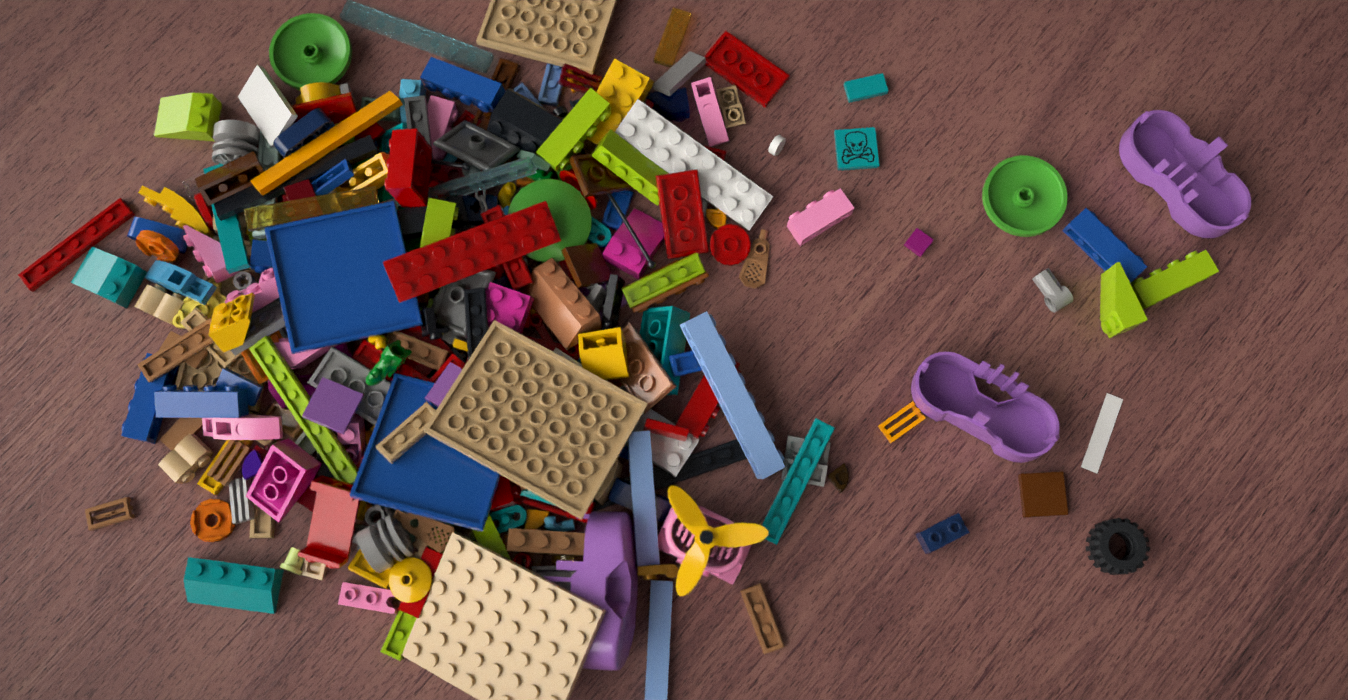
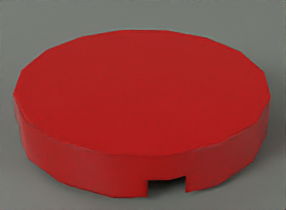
[709,224,751,266]

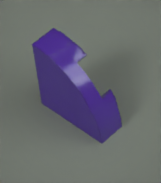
[242,450,263,480]

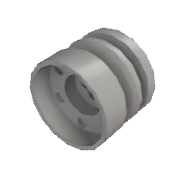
[212,120,260,165]
[356,513,414,573]

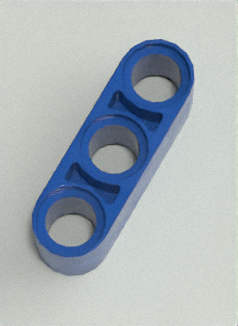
[127,217,188,254]

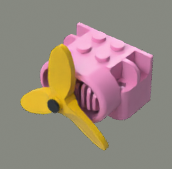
[658,486,768,596]

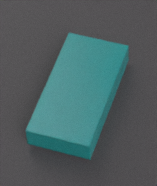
[843,73,888,103]

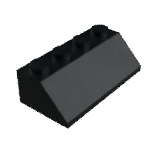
[487,88,563,168]

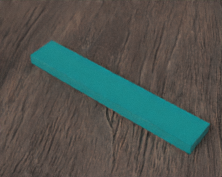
[203,164,250,274]
[761,418,835,545]

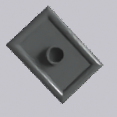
[433,120,520,174]
[431,269,497,338]

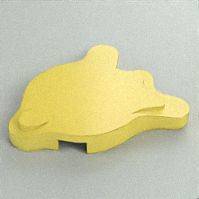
[173,278,226,329]

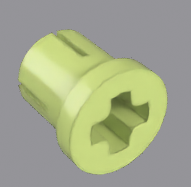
[280,547,305,575]

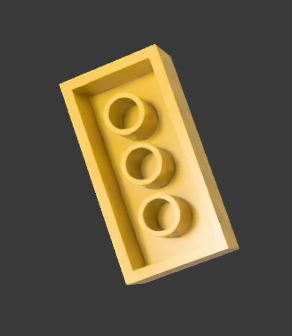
[587,58,654,145]

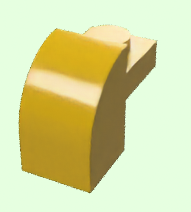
[295,82,341,104]

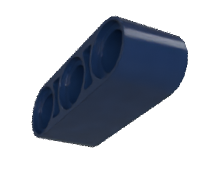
[273,108,335,158]
[608,477,671,523]

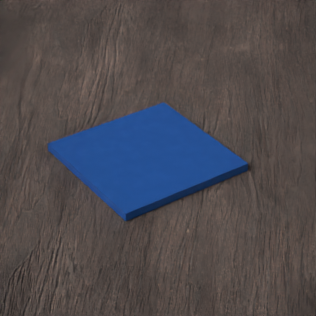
[264,200,423,354]
[349,373,501,532]

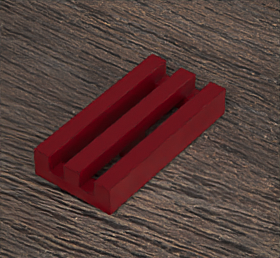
[558,63,602,94]

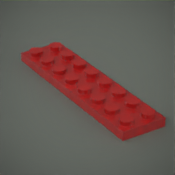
[383,201,561,303]

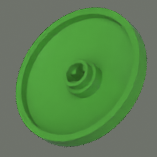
[269,13,352,90]
[982,155,1067,237]
[508,179,592,263]

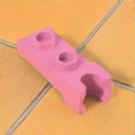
[338,582,399,614]

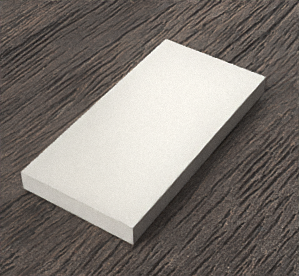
[238,65,297,148]

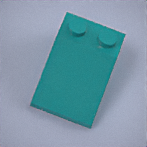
[71,247,147,309]

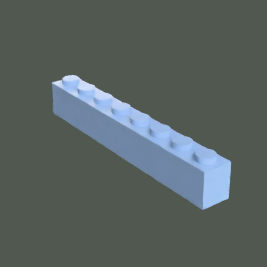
[680,311,785,479]

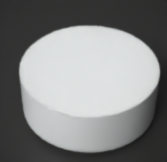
[768,135,786,156]

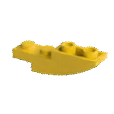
[138,186,216,239]

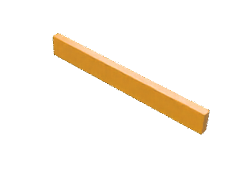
[250,91,403,196]

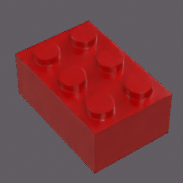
[384,128,433,207]

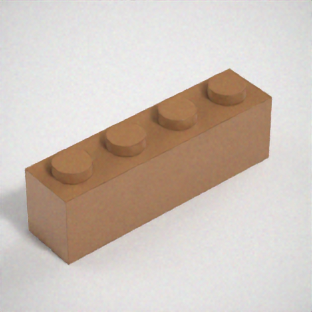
[507,528,585,558]

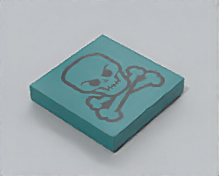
[834,127,879,171]

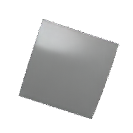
[781,435,831,487]

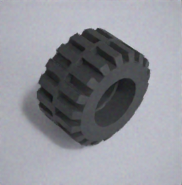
[1085,518,1150,575]

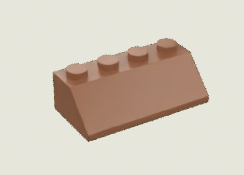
[520,258,602,350]

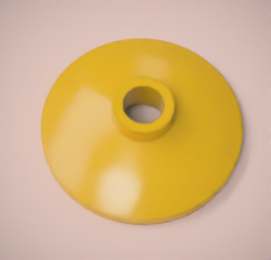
[389,557,432,603]

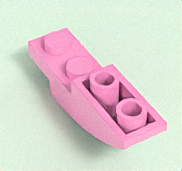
[225,268,279,312]
[202,414,283,440]

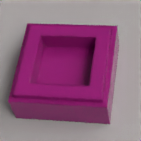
[904,228,934,257]

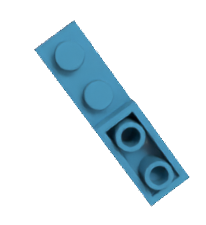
[144,260,217,305]

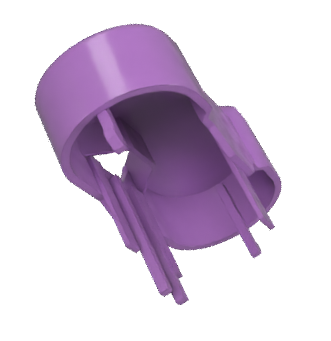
[1119,110,1251,238]
[911,352,1060,463]
[542,511,638,671]

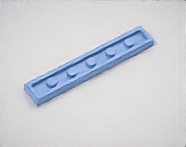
[628,431,660,566]
[645,580,673,700]

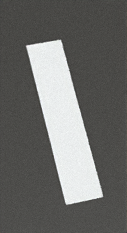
[1081,393,1123,473]

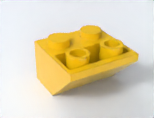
[208,292,255,353]
[578,327,629,381]

